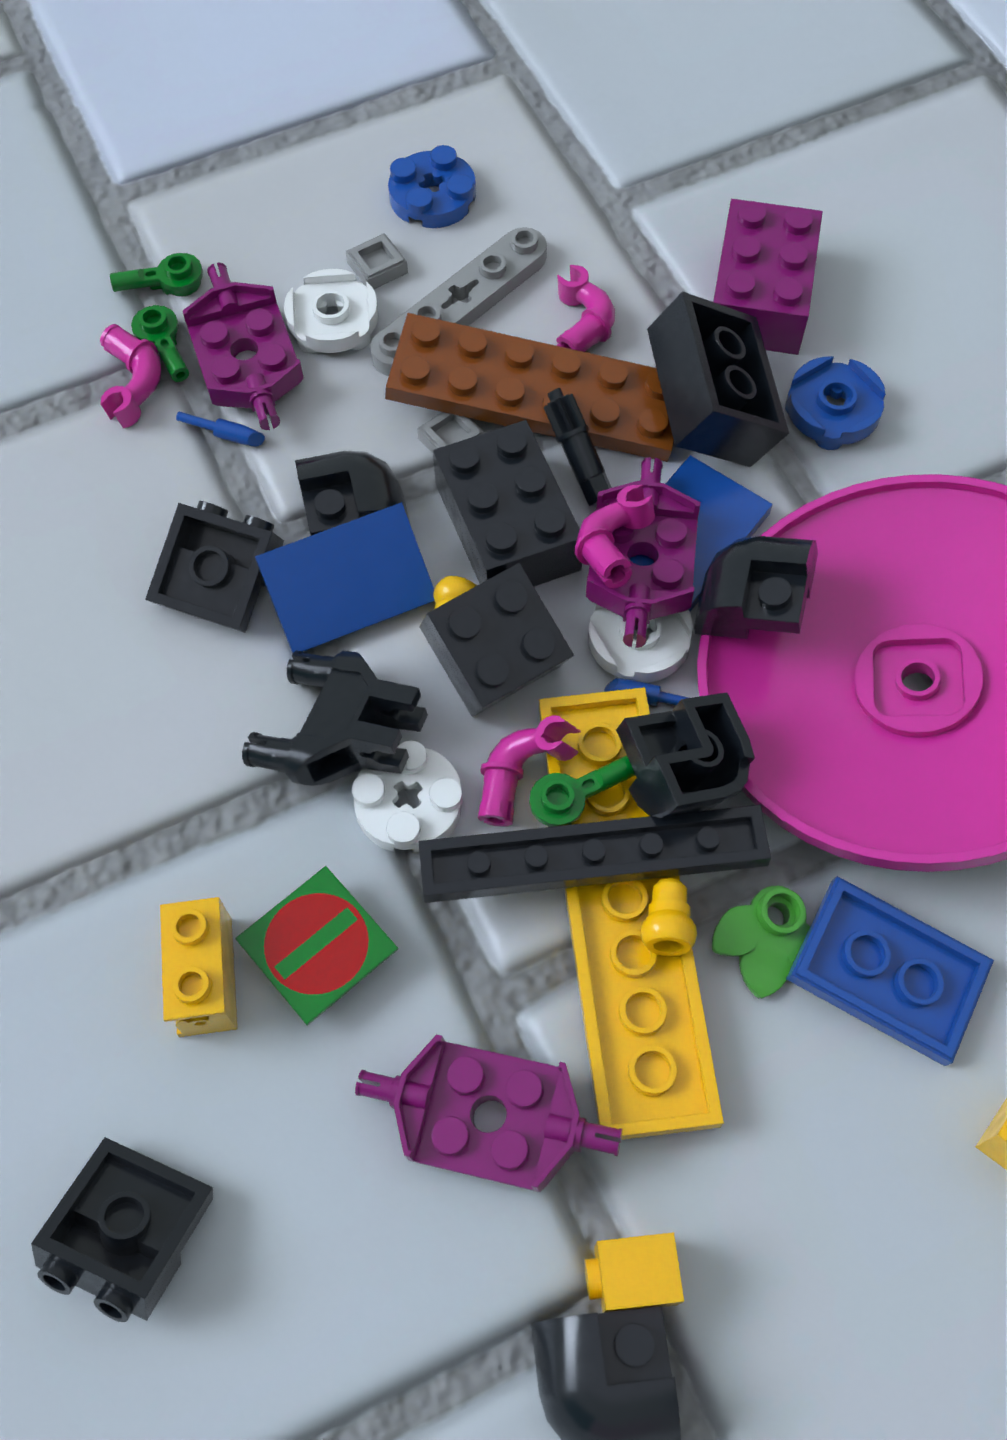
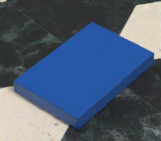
[630,455,773,612]
[255,502,434,654]
[786,876,994,1066]

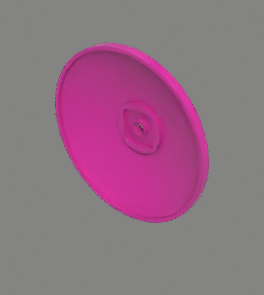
[697,474,1007,872]

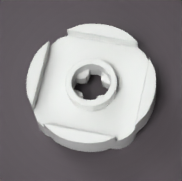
[284,269,378,354]
[588,604,693,683]
[352,740,463,853]

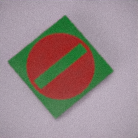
[235,866,398,1026]

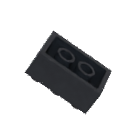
[647,291,789,467]
[433,420,582,587]

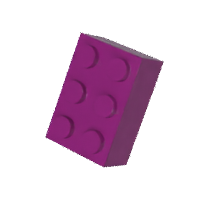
[713,198,823,355]

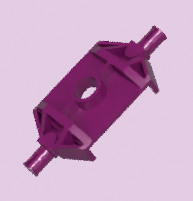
[182,262,304,430]
[586,457,701,648]
[355,1034,623,1192]

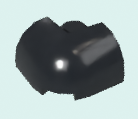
[295,451,411,536]
[694,536,818,639]
[616,692,755,818]
[531,1306,681,1440]

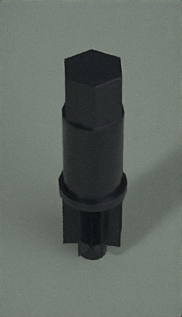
[543,388,612,506]

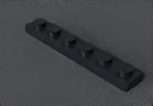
[418,805,771,903]

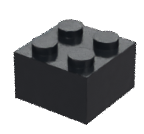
[419,563,574,717]

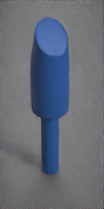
[176,411,265,447]
[604,678,689,706]

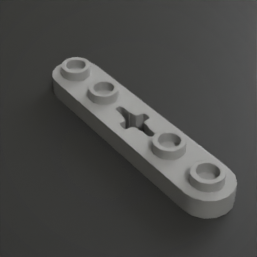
[370,227,547,376]

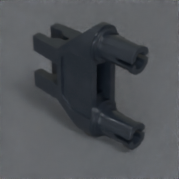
[242,650,428,786]

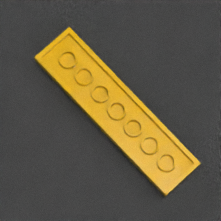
[539,687,724,1140]

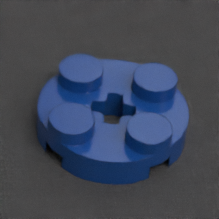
[388,145,476,228]
[785,356,886,450]

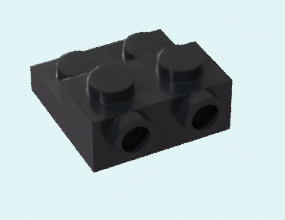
[145,501,284,633]
[31,1137,213,1322]

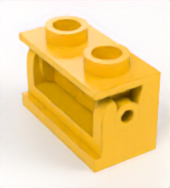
[160,897,238,1037]

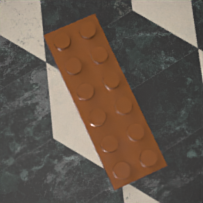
[385,313,674,462]

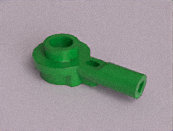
[110,253,203,296]
[131,305,189,382]
[529,755,635,827]

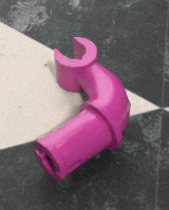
[556,265,615,352]
[100,324,161,428]
[575,485,655,589]
[478,715,581,826]

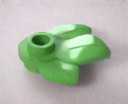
[712,886,810,999]

